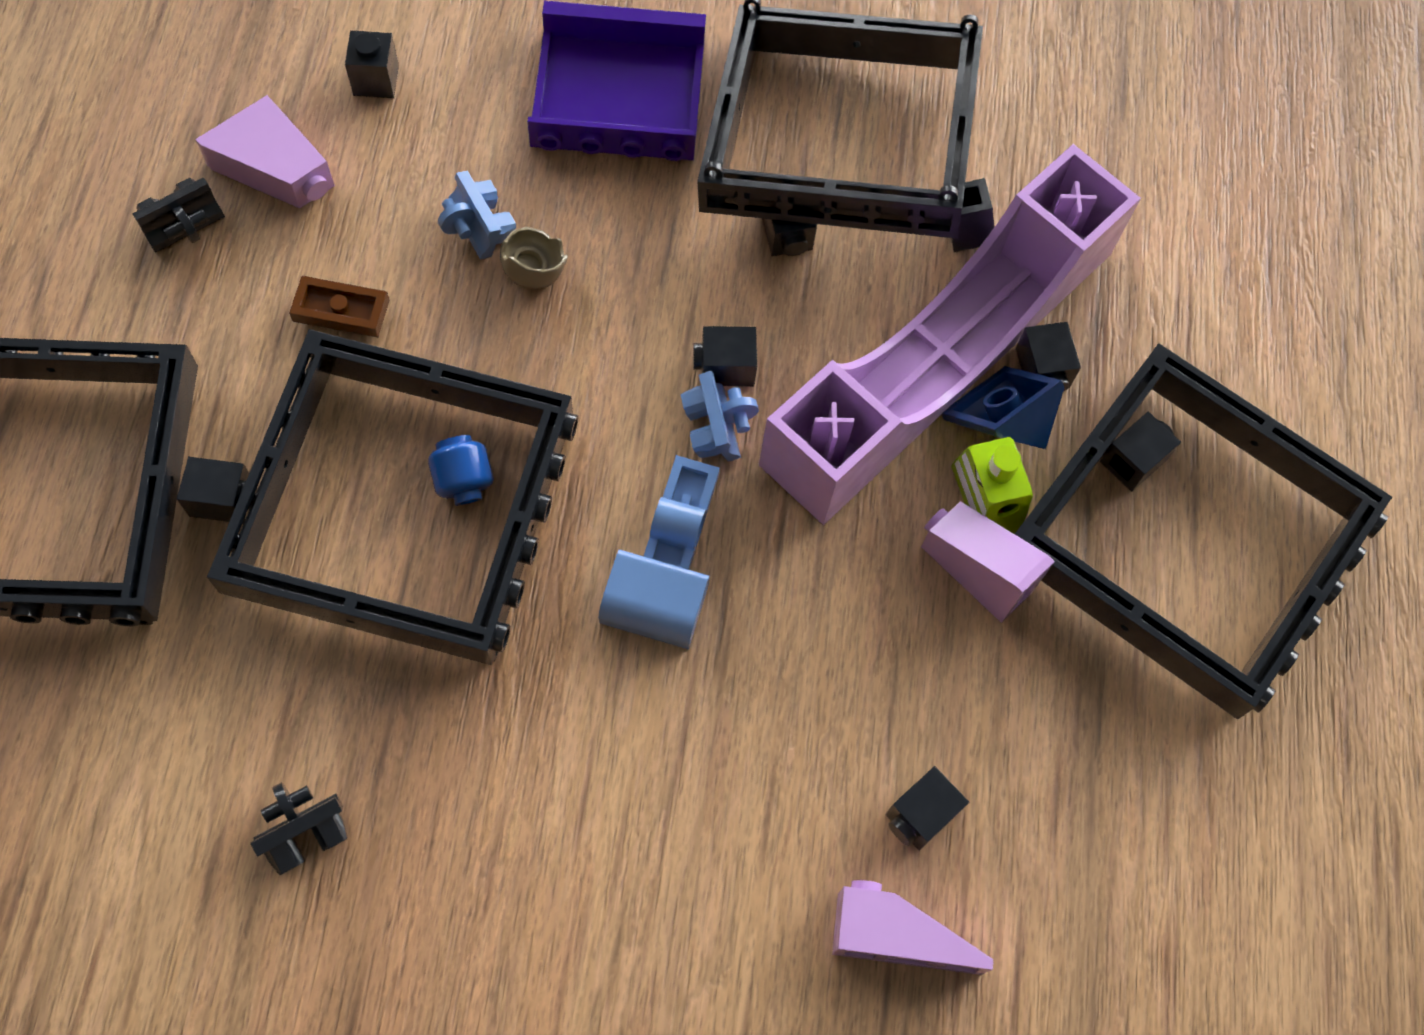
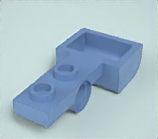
[598,455,720,650]

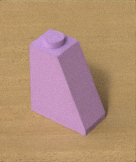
[196,95,334,208]
[921,501,1055,623]

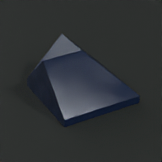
[941,366,1064,449]

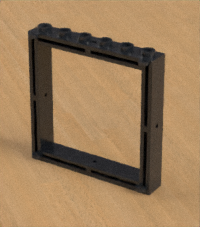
[697,0,983,239]
[207,329,579,665]
[0,338,198,627]
[1015,343,1392,720]

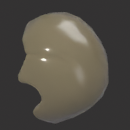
[500,227,568,289]

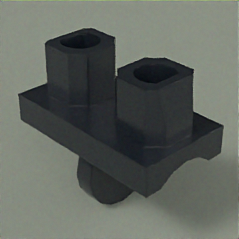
[132,177,225,253]
[250,782,348,875]

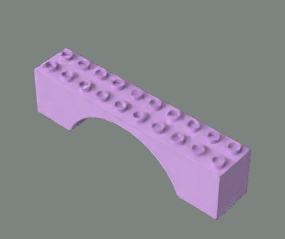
[759,144,1141,525]

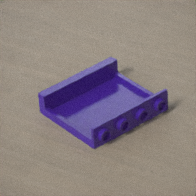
[527,0,706,161]

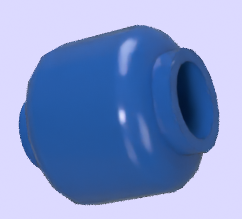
[428,435,494,506]

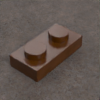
[289,276,390,338]

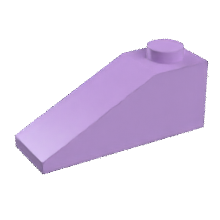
[832,880,993,975]

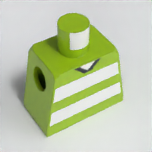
[951,437,1033,534]

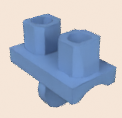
[438,171,516,259]
[681,371,759,462]

